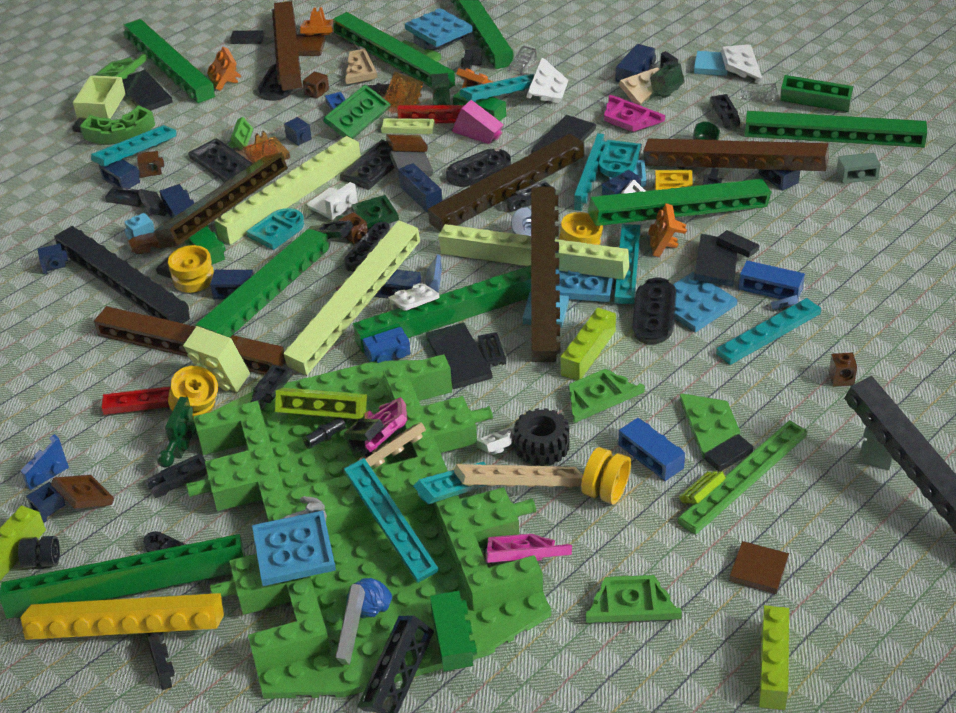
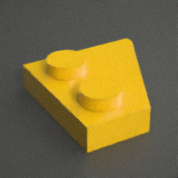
[655,170,693,190]

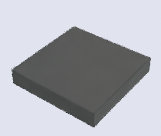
[390,151,433,176]

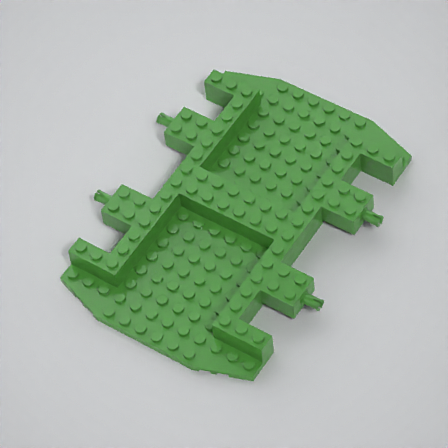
[186,355,551,699]

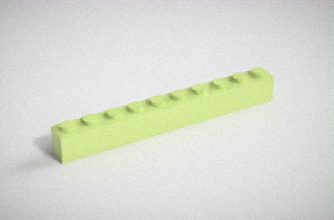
[214,136,361,245]
[284,221,420,375]
[438,224,629,280]

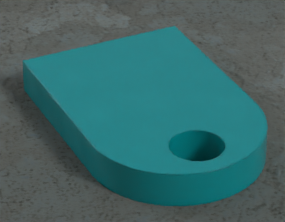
[599,140,642,178]
[246,208,304,250]

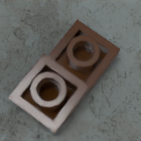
[127,232,161,254]

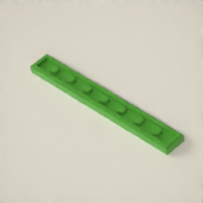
[677,420,808,535]

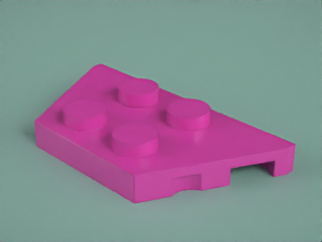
[604,95,665,132]
[364,397,407,452]
[486,533,572,563]

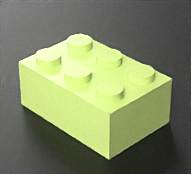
[73,76,125,119]
[183,326,250,393]

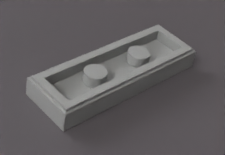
[336,584,365,665]

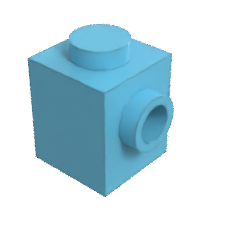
[124,213,155,239]

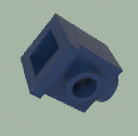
[37,244,68,274]
[26,482,66,523]

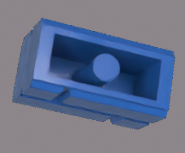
[362,327,411,363]

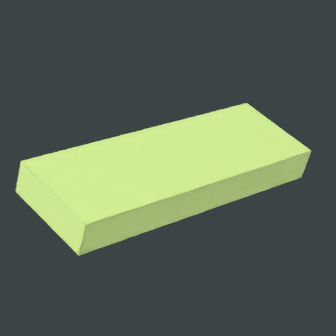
[381,118,434,134]

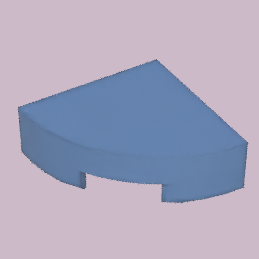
[771,295,798,310]

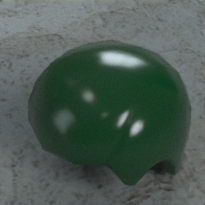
[693,121,720,140]

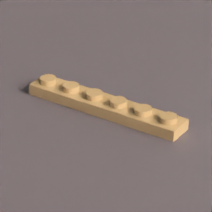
[454,464,583,488]

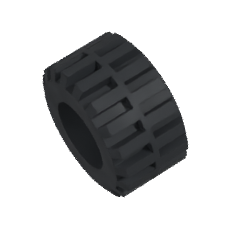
[514,408,570,466]

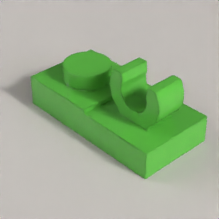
[228,117,253,151]

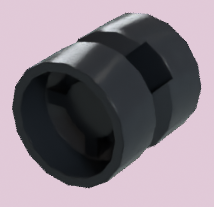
[18,536,60,568]

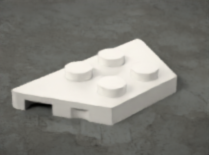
[721,45,762,84]
[526,58,568,103]

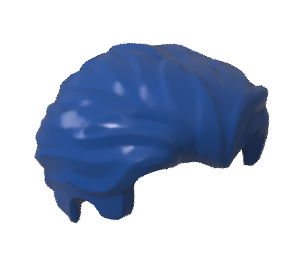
[346,578,392,619]

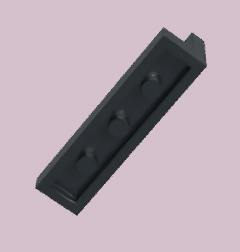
[357,615,434,713]

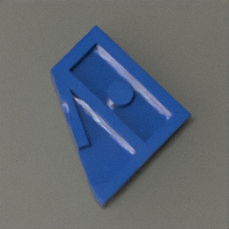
[21,434,69,490]

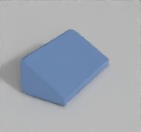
[425,255,442,293]

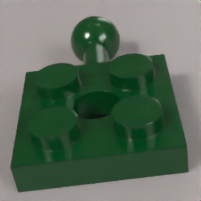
[333,195,399,230]
[156,397,197,468]

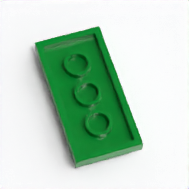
[323,84,391,139]

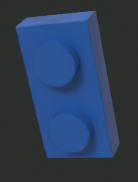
[325,92,346,110]

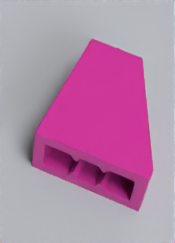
[452,100,504,144]

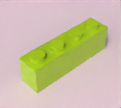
[561,307,616,381]
[275,388,367,419]
[0,505,46,581]
[759,605,790,710]

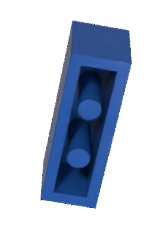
[738,260,805,299]
[618,418,685,481]

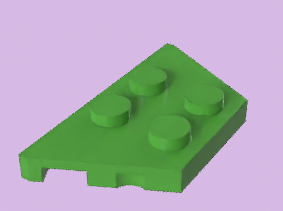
[96,54,147,79]
[569,369,645,423]
[680,393,740,458]
[586,575,682,623]

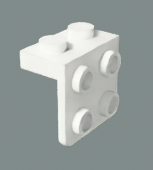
[307,182,357,220]
[389,284,439,310]

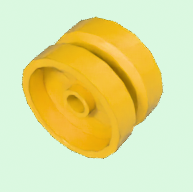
[558,212,603,245]
[168,245,214,293]
[168,366,218,421]
[581,447,631,505]

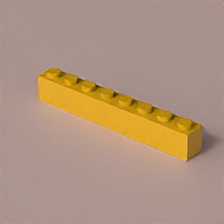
[21,593,224,640]

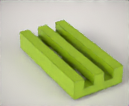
[679,471,726,504]

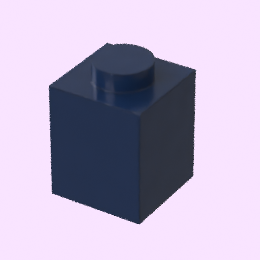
[284,117,312,146]

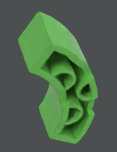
[80,105,155,145]

